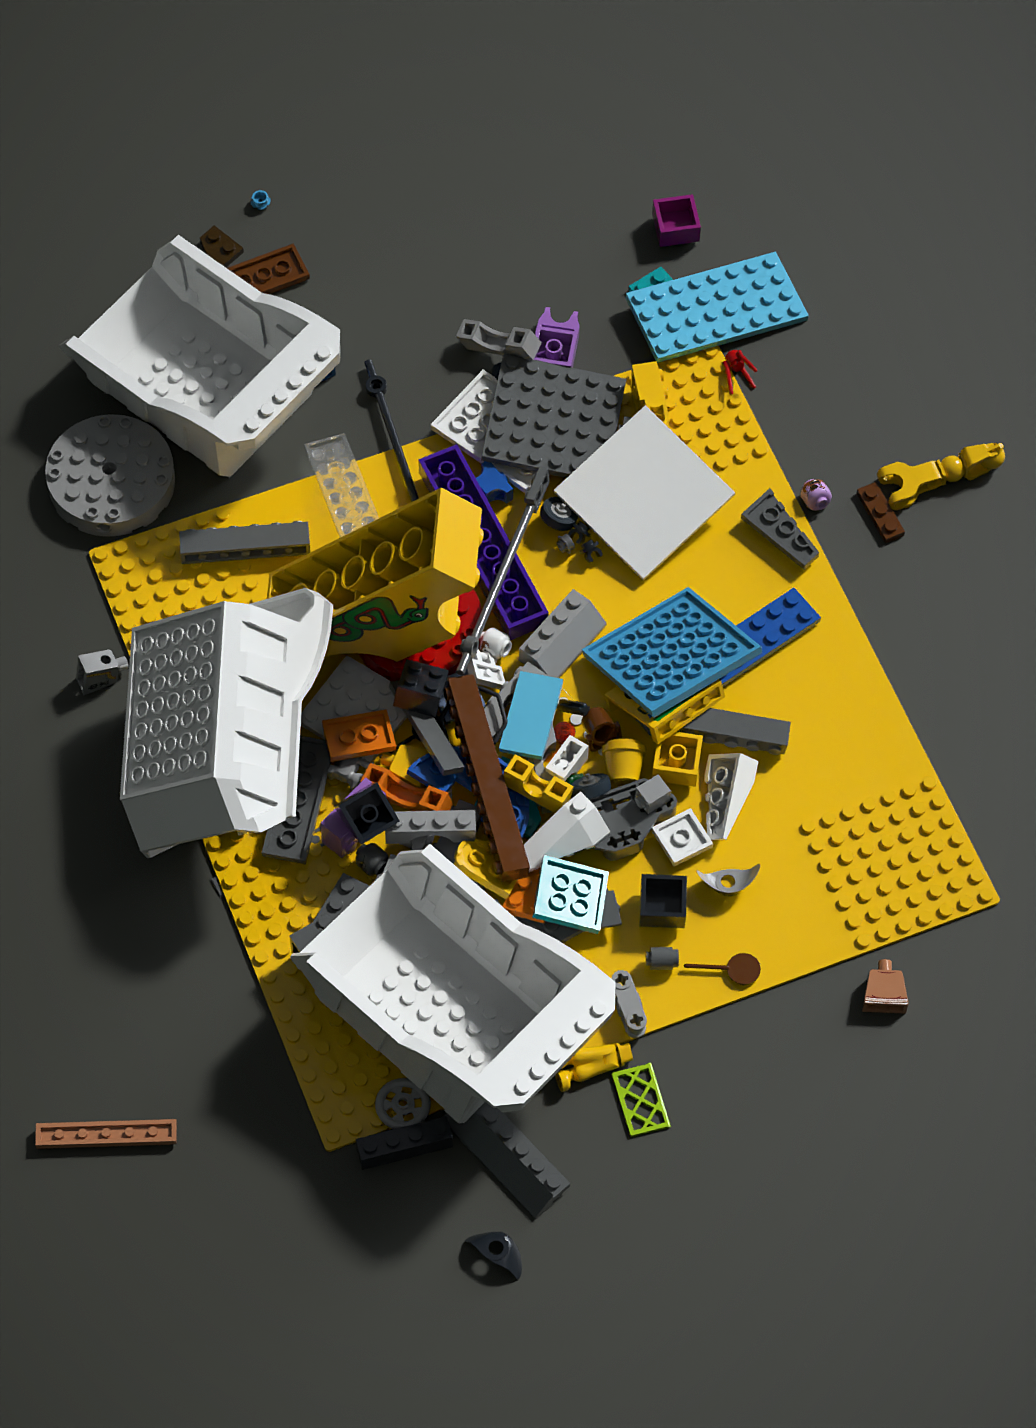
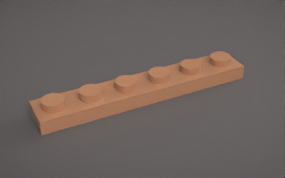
[35,1119,177,1149]

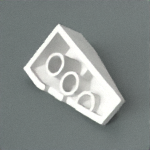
[705,753,758,840]
[524,792,610,872]

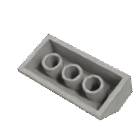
[519,589,607,678]

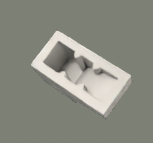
[545,735,588,781]

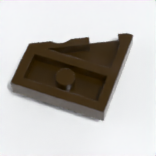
[200,225,244,268]

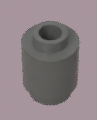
[645,947,679,970]

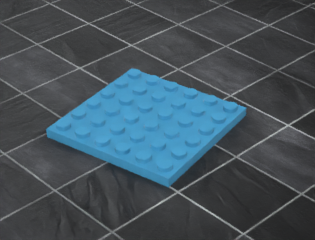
[582,587,762,718]

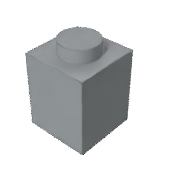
[635,775,671,814]

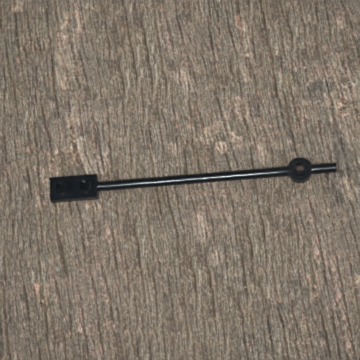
[364,359,419,502]

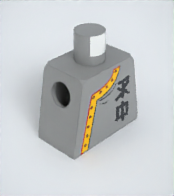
[76,649,128,695]

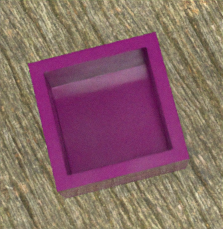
[652,194,701,247]

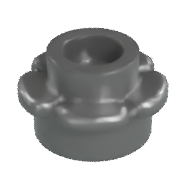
[556,534,575,554]

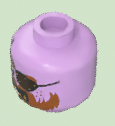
[800,479,832,511]

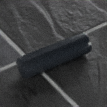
[557,699,590,716]

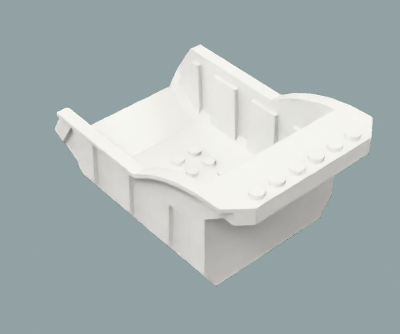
[59,235,340,478]
[120,588,333,858]
[290,844,615,1123]

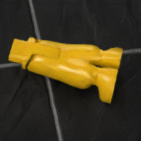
[555,1042,633,1092]

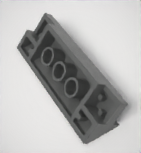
[444,1101,571,1219]

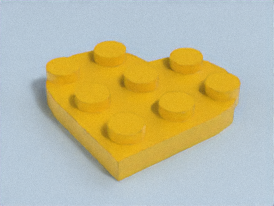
[453,839,517,899]

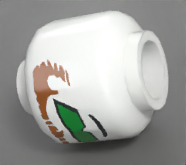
[479,628,512,659]

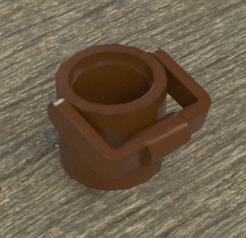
[581,707,622,752]

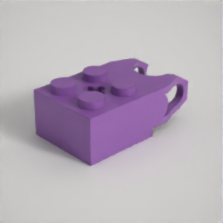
[534,307,579,368]

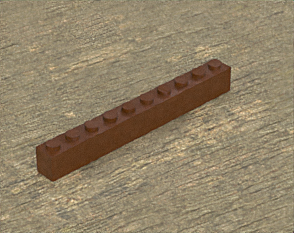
[444,674,530,882]

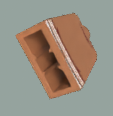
[862,959,908,1013]

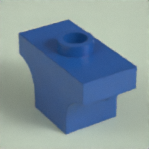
[476,461,513,504]

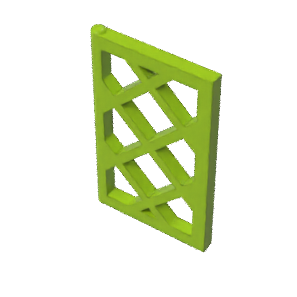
[612,1063,671,1137]

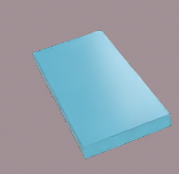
[499,671,563,760]

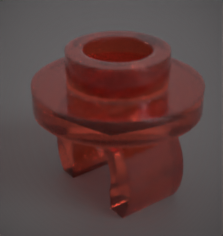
[554,722,576,745]

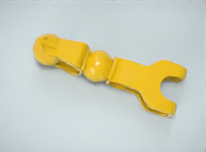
[877,443,1005,510]

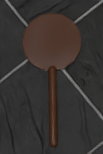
[684,953,761,985]

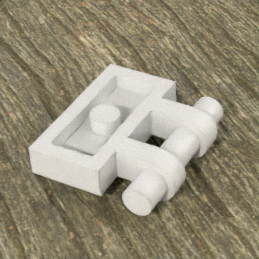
[462,649,505,690]

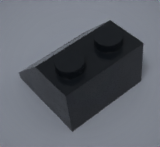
[334,782,400,845]

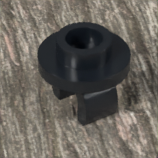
[568,521,591,545]
[579,539,603,563]

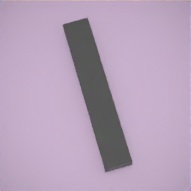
[389,680,464,776]

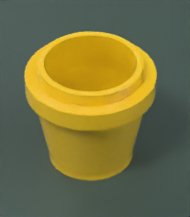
[602,739,646,786]

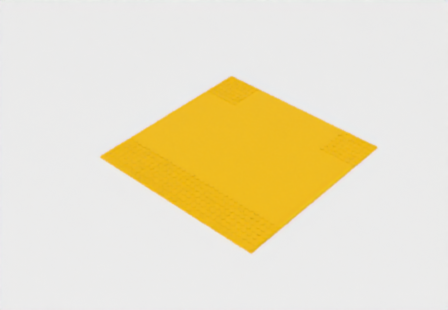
[89,346,1000,1152]

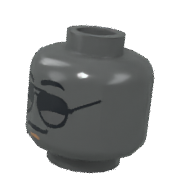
[356,843,389,876]

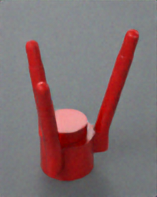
[722,350,757,395]

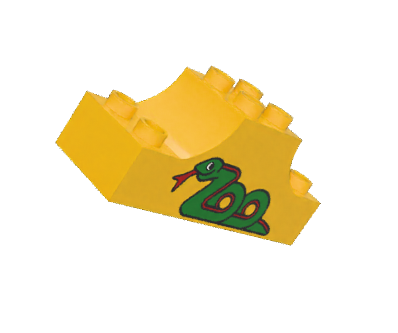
[267,488,483,662]

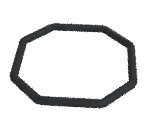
[439,686,508,749]

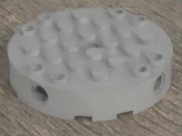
[45,415,175,536]

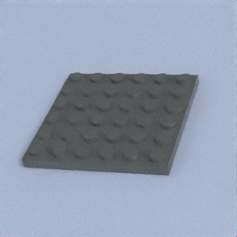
[481,353,626,478]

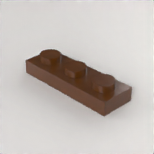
[856,482,905,543]

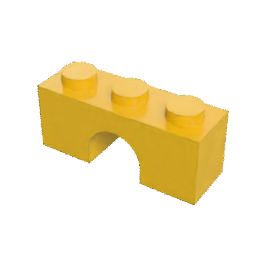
[503,754,574,813]

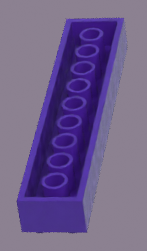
[418,444,549,641]

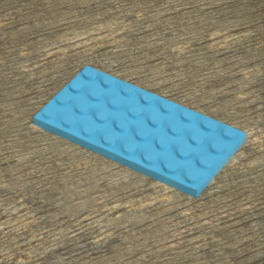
[625,252,809,363]

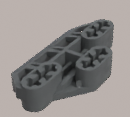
[564,778,677,861]

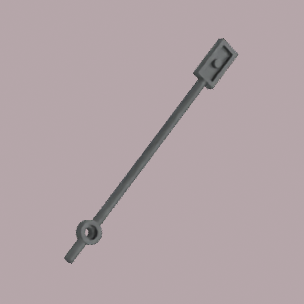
[456,466,550,676]

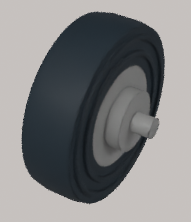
[540,497,578,531]

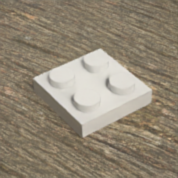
[652,808,713,866]

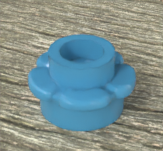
[251,190,271,210]

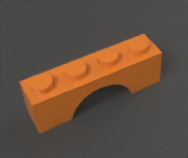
[360,763,453,811]

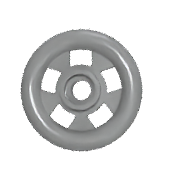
[375,1078,431,1129]

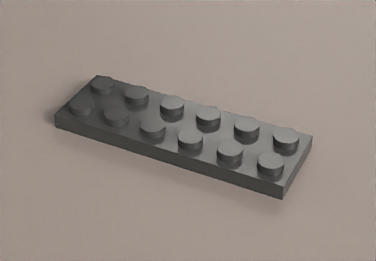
[262,735,332,864]

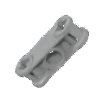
[611,970,647,1038]

